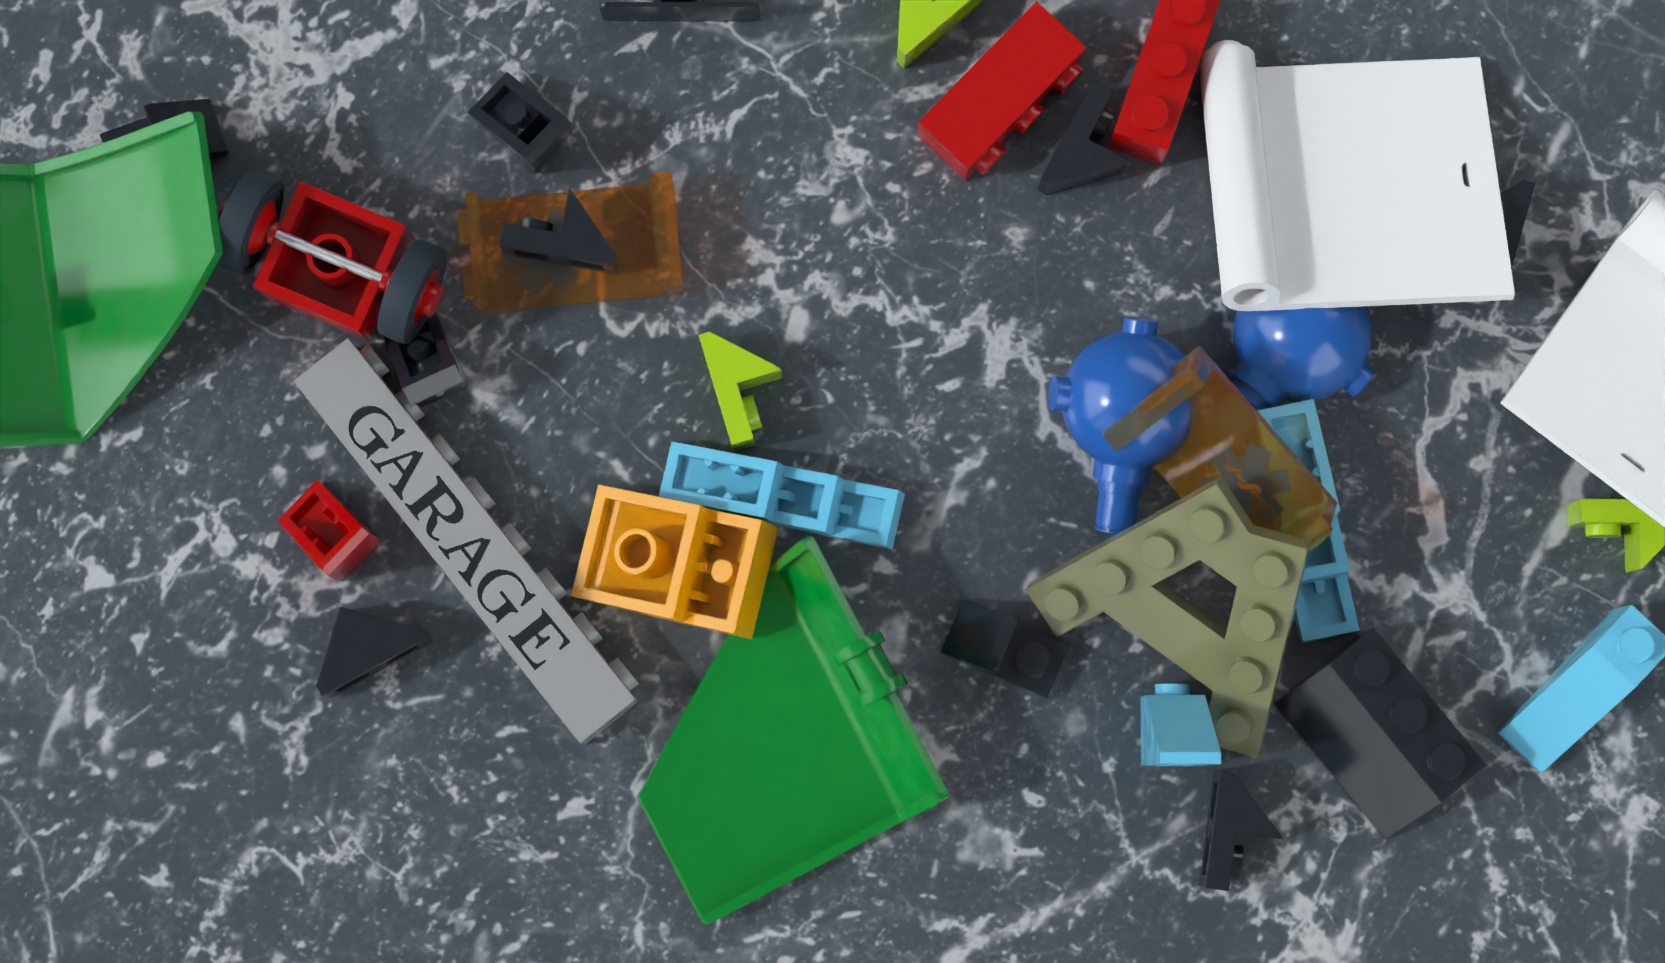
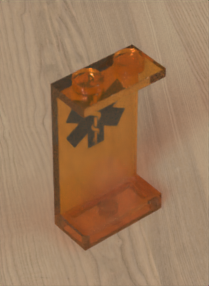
[457,171,685,315]
[1101,346,1338,587]

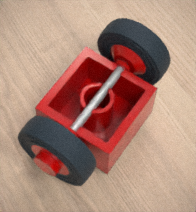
[216,170,447,344]

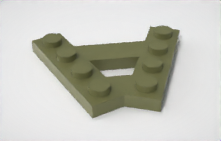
[1025,476,1311,758]

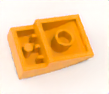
[571,485,779,639]

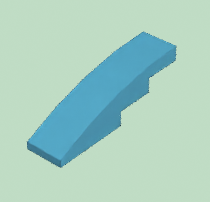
[1256,399,1360,645]
[659,441,905,550]

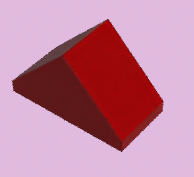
[277,479,382,582]

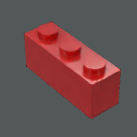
[1107,0,1221,166]
[917,1,1086,181]

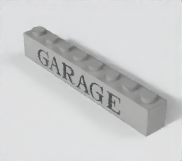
[293,338,639,745]

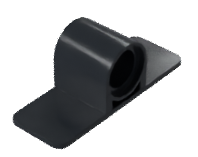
[600,0,760,22]

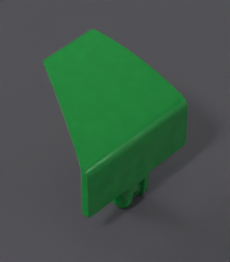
[0,112,223,449]
[637,536,949,925]

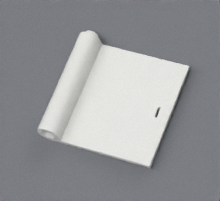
[1199,40,1515,311]
[1500,189,1665,527]

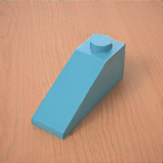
[1497,605,1665,773]
[1140,684,1221,766]

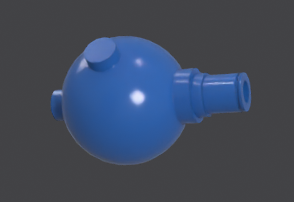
[1204,306,1376,447]
[1048,316,1214,534]

